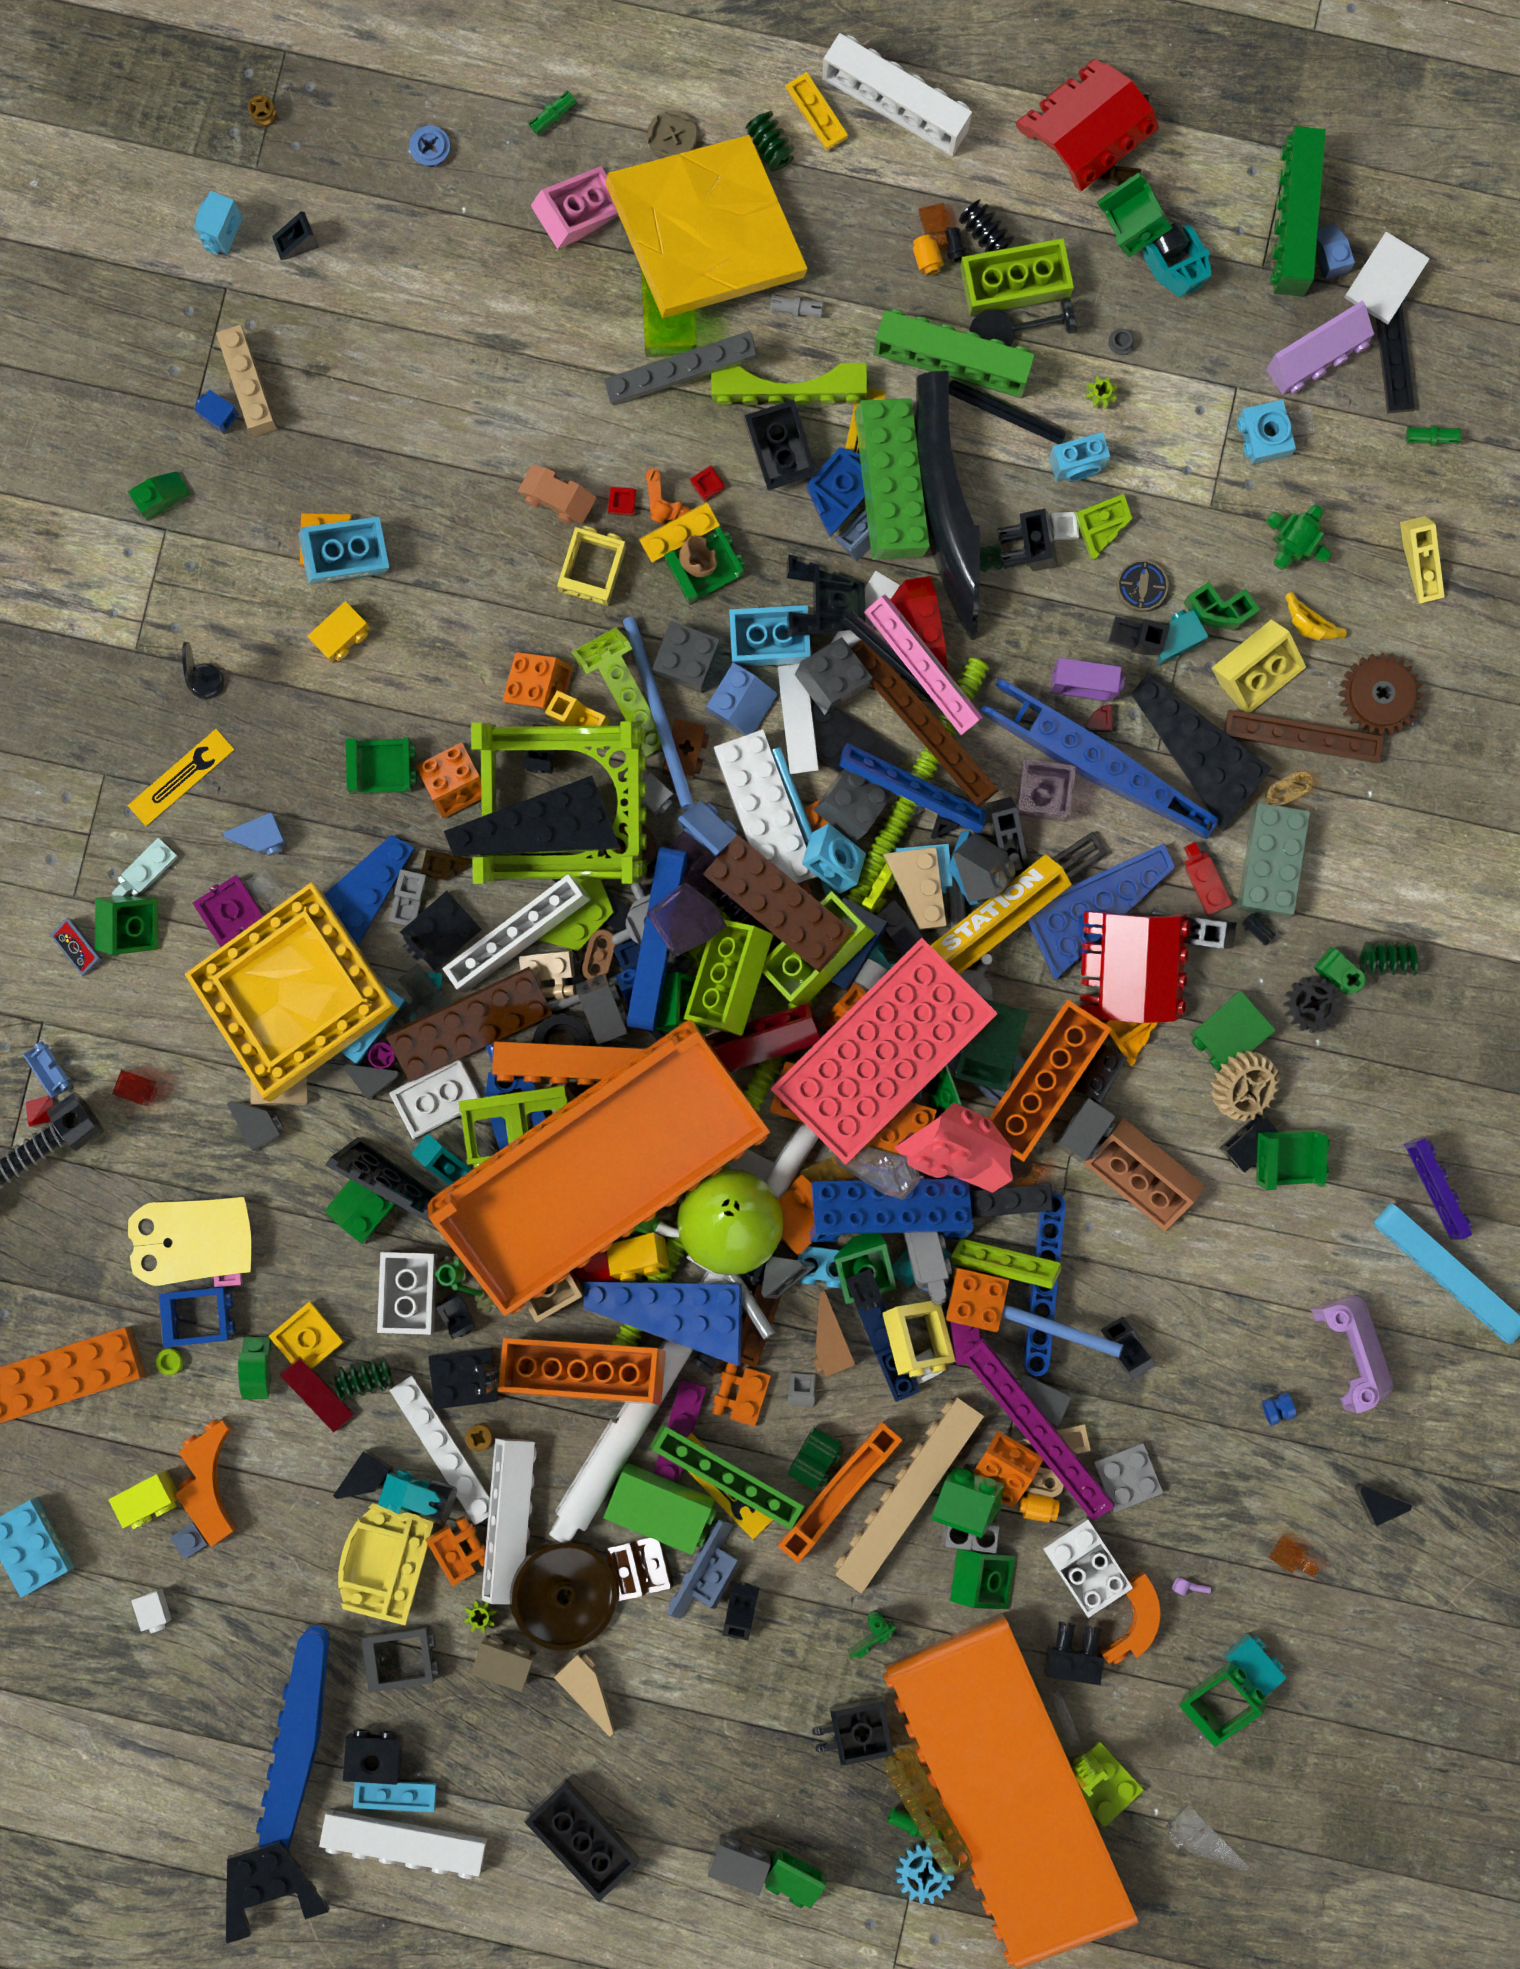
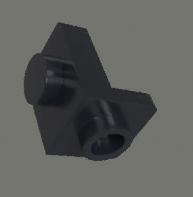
[435,1291,476,1339]

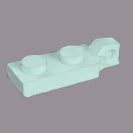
[112,838,178,896]

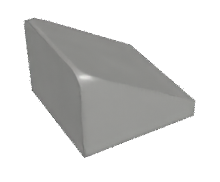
[787,1372,816,1407]

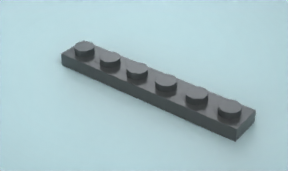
[604,331,758,405]

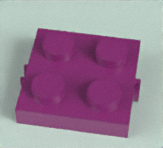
[192,874,264,947]

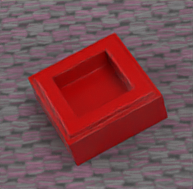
[689,465,725,502]
[608,486,636,516]

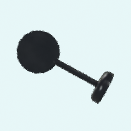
[969,297,1077,347]
[182,642,224,700]

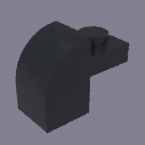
[1108,616,1170,655]
[523,724,557,774]
[1101,1316,1156,1379]
[722,1583,759,1641]

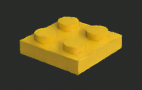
[268,1301,344,1369]

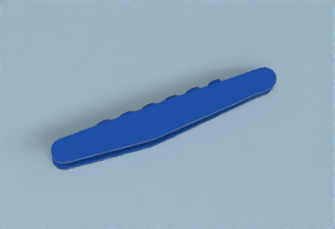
[980,679,1218,839]
[256,1625,330,1850]

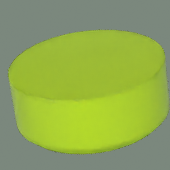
[156,1348,184,1375]

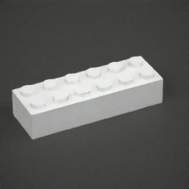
[822,33,972,157]
[714,730,817,886]

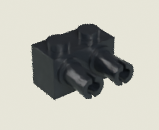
[998,508,1058,571]
[1044,1621,1104,1686]

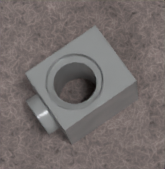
[642,772,674,816]

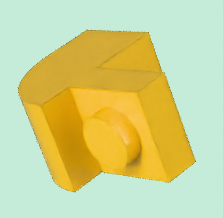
[545,691,610,726]

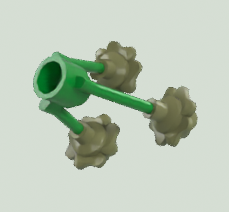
[435,1256,498,1313]

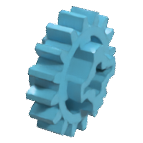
[896,1842,954,1904]

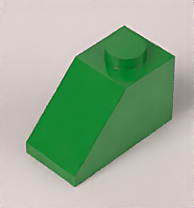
[127,471,191,521]

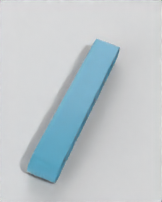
[1373,1203,1520,1345]

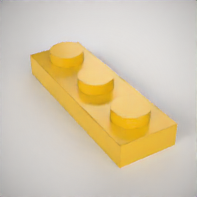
[785,72,848,152]
[639,501,720,562]

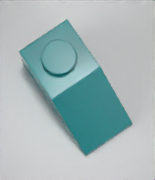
[1157,609,1208,665]
[411,1134,472,1186]

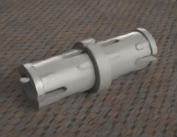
[770,294,823,318]

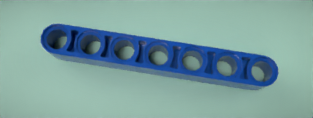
[627,847,687,1031]
[1023,1193,1066,1376]

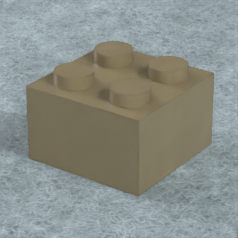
[470,1634,536,1692]

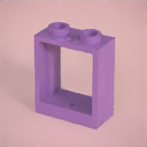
[1050,658,1125,702]

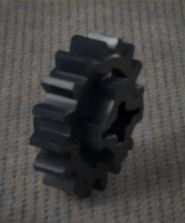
[1283,976,1342,1033]

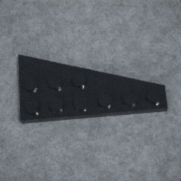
[1131,674,1272,831]
[444,775,621,857]
[325,1137,437,1225]

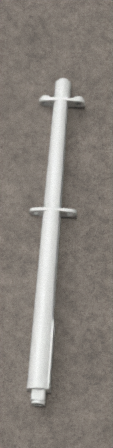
[549,1122,819,1542]

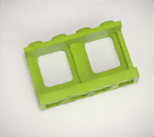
[458,1086,567,1168]

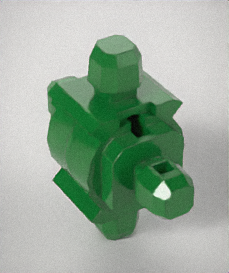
[1266,504,1332,570]

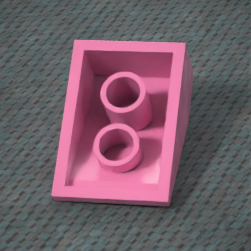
[531,166,619,249]

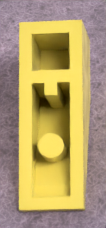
[1400,516,1445,604]

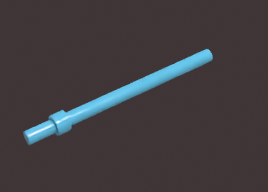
[771,747,836,896]

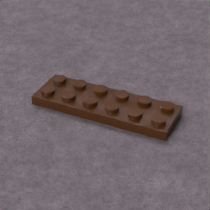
[703,834,854,973]
[386,966,553,1082]

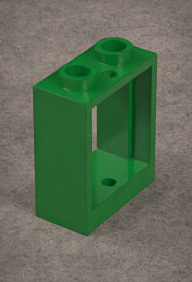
[1179,1661,1267,1748]

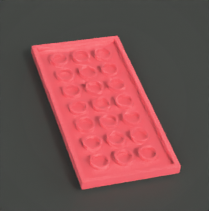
[771,938,998,1165]

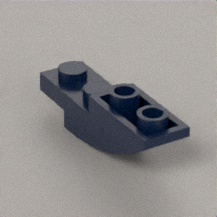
[855,1300,920,1402]

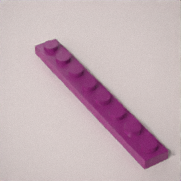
[962,1338,1114,1521]

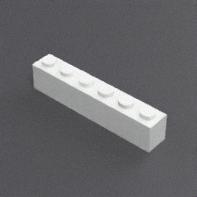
[442,874,591,993]
[481,1438,537,1604]
[319,1809,487,1879]

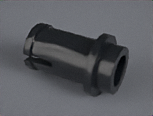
[944,227,967,263]
[1242,913,1276,946]

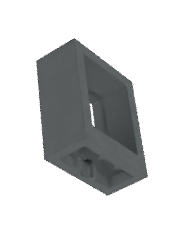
[362,1625,439,1693]

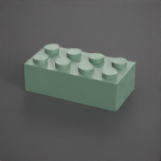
[1237,803,1310,918]

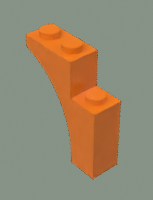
[175,1419,238,1547]

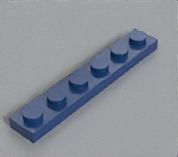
[839,743,986,833]

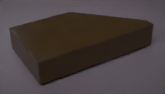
[421,849,473,881]

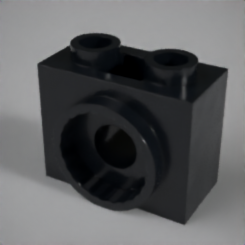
[343,1729,403,1785]

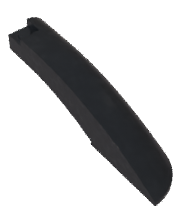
[914,371,980,640]

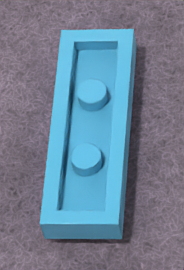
[353,1781,437,1813]

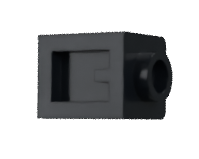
[845,1268,883,1311]

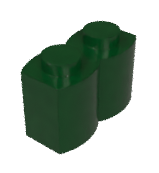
[787,1426,844,1490]

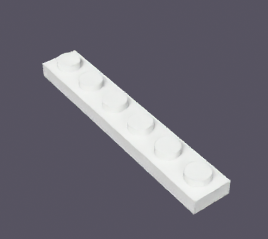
[389,1375,490,1525]

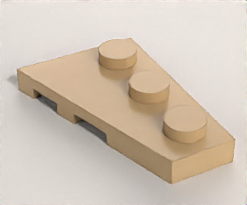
[883,847,946,930]

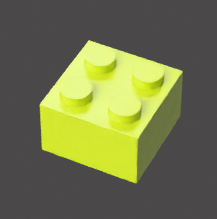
[108,1470,178,1529]

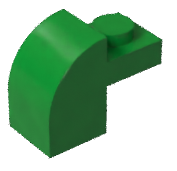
[238,1337,271,1400]

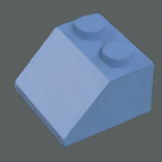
[706,663,778,736]
[678,800,738,860]

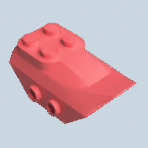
[894,1103,1013,1193]

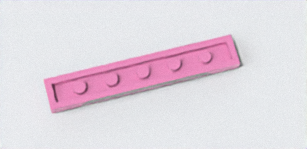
[864,594,983,735]

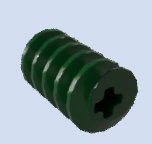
[746,111,795,172]
[1359,941,1418,976]
[334,1357,393,1401]

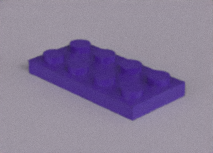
[1404,1138,1472,1240]

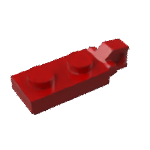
[1184,842,1232,916]

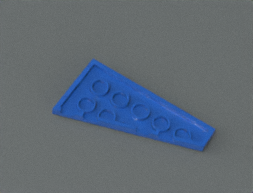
[324,835,415,947]
[1026,843,1175,981]
[584,1282,742,1366]

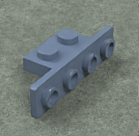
[667,1519,741,1619]

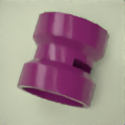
[368,1043,397,1070]

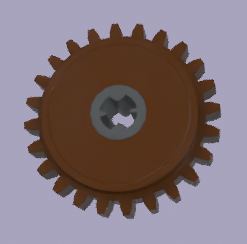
[1338,653,1424,736]

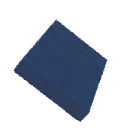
[830,898,889,991]

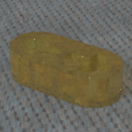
[1264,771,1313,807]

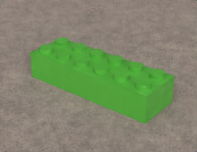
[874,309,1035,398]
[855,398,929,560]

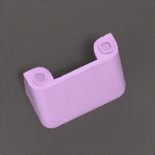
[1311,1296,1393,1414]

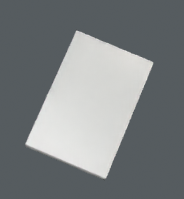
[1344,232,1430,325]
[389,1058,481,1140]

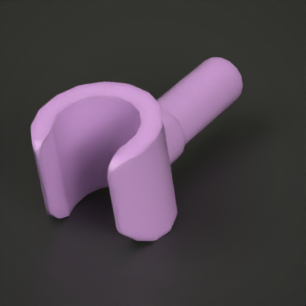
[1171,1577,1211,1596]

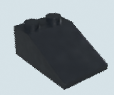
[744,400,817,491]

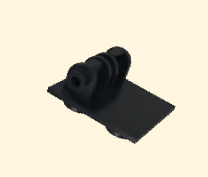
[1073,1044,1127,1103]

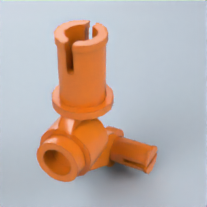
[646,468,692,525]

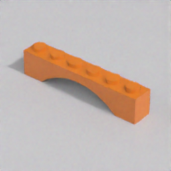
[777,1421,902,1564]

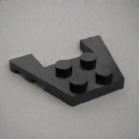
[787,554,866,637]
[226,1840,330,1944]

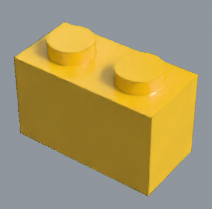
[307,601,370,663]
[607,1232,669,1282]

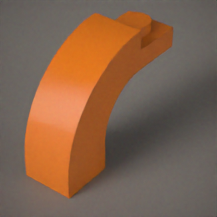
[1099,1571,1160,1664]

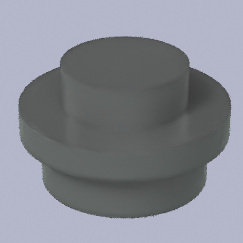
[1108,329,1134,355]

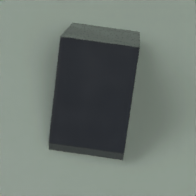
[272,211,319,260]
[1355,1484,1412,1526]

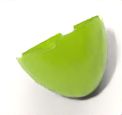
[677,1169,784,1275]

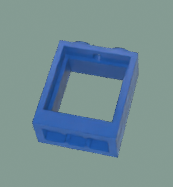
[159,1287,235,1347]

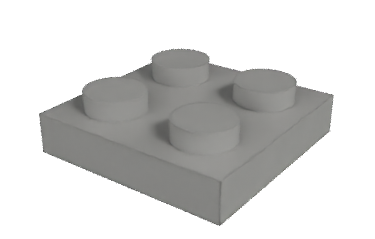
[1093,1443,1163,1513]

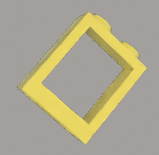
[557,526,626,606]
[882,1301,956,1378]

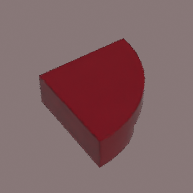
[1086,704,1113,732]

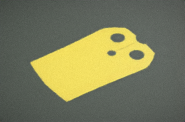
[128,1197,251,1286]

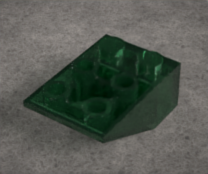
[955,998,1029,1092]

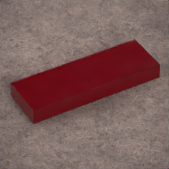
[280,1356,354,1433]

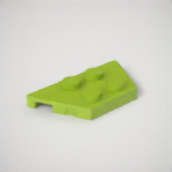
[538,879,614,952]

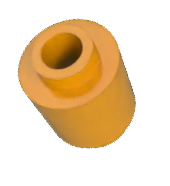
[912,234,944,276]
[1019,1492,1060,1523]

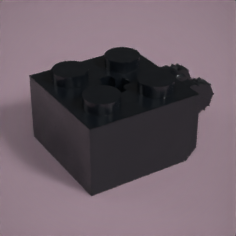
[812,1696,894,1765]

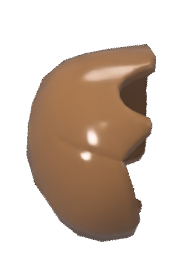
[679,535,717,578]

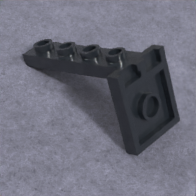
[400,890,482,971]
[428,1348,499,1410]

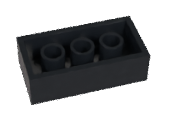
[524,1778,640,1902]

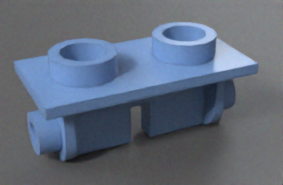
[23,1041,72,1098]

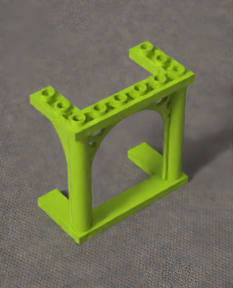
[471,721,647,884]

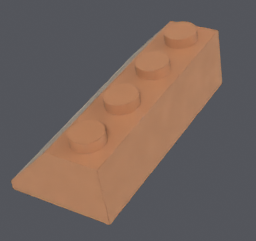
[1084,1118,1205,1231]

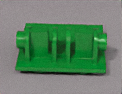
[926,1065,962,1115]
[848,1610,896,1659]

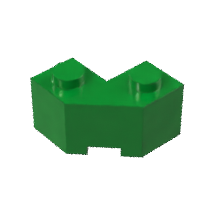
[1183,582,1260,631]

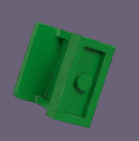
[1097,173,1173,258]
[664,526,746,605]
[345,737,417,795]
[1190,990,1275,1072]
[1256,1129,1330,1191]

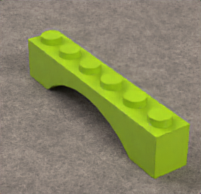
[711,363,867,405]

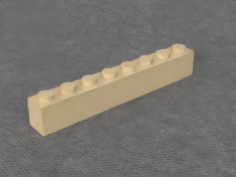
[834,1397,984,1594]

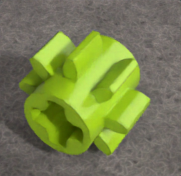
[1085,376,1117,410]
[463,1599,497,1634]

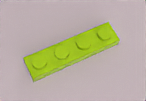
[951,1238,1061,1289]

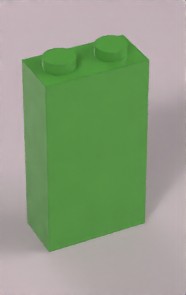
[603,1462,716,1555]

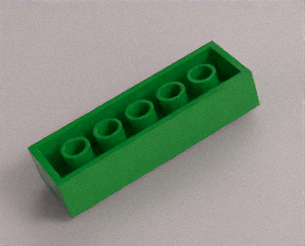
[1270,126,1326,297]

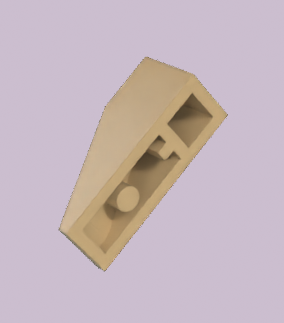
[554,1651,615,1737]

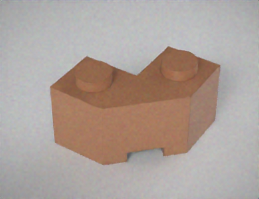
[517,465,597,525]

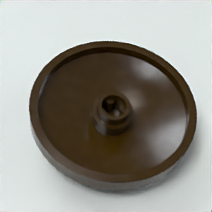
[510,1541,617,1651]

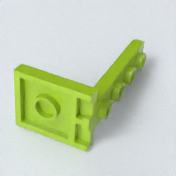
[571,627,662,757]
[1071,1740,1144,1827]

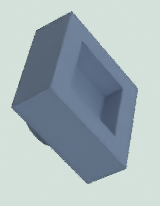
[170,1522,209,1560]

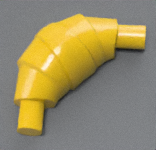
[1285,592,1347,640]

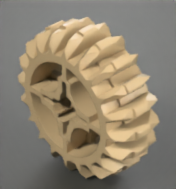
[1210,1050,1281,1122]

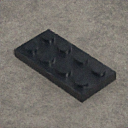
[811,703,906,788]

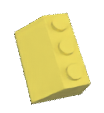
[1212,619,1306,713]

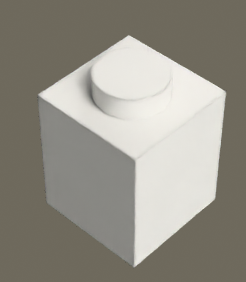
[131,1589,172,1633]

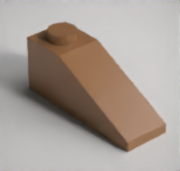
[813,1290,855,1377]

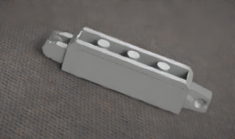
[898,1161,952,1306]

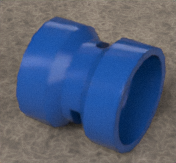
[1262,1392,1297,1426]

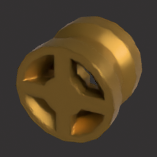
[248,95,277,127]
[465,1424,493,1452]

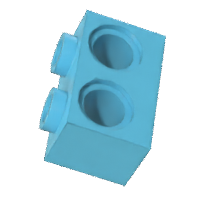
[797,1246,842,1289]

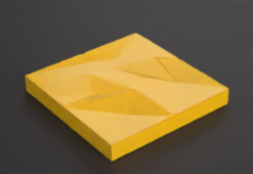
[605,135,808,319]
[184,882,399,1102]

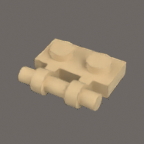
[519,950,576,999]

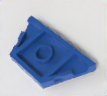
[806,447,865,537]

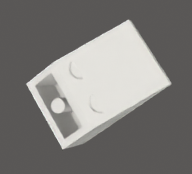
[1041,1517,1133,1618]

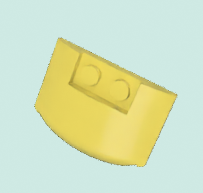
[338,1503,434,1626]

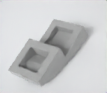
[389,869,426,927]

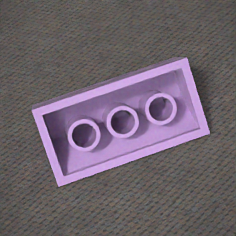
[1266,300,1374,395]

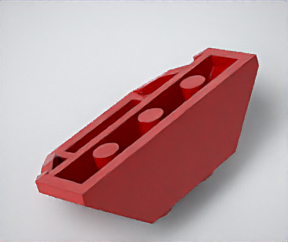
[890,576,948,672]

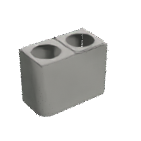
[941,1520,999,1553]

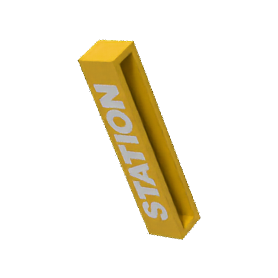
[930,854,1072,974]

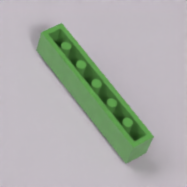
[649,1424,804,1530]

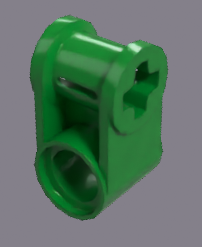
[1313,947,1366,995]

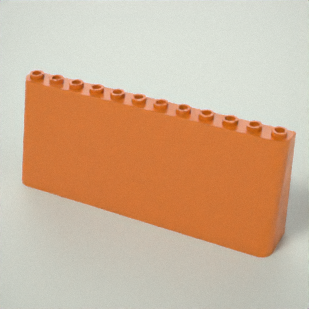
[428,1020,770,1316]
[883,1613,1139,1969]

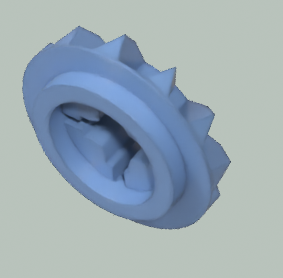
[409,126,450,167]

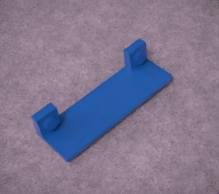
[810,1179,973,1242]

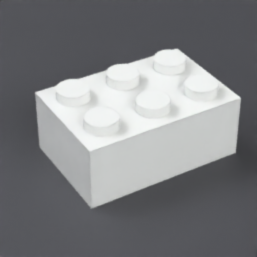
[377,1252,437,1335]

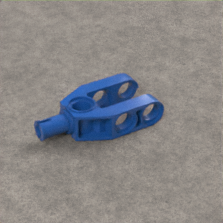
[485,1041,546,1150]

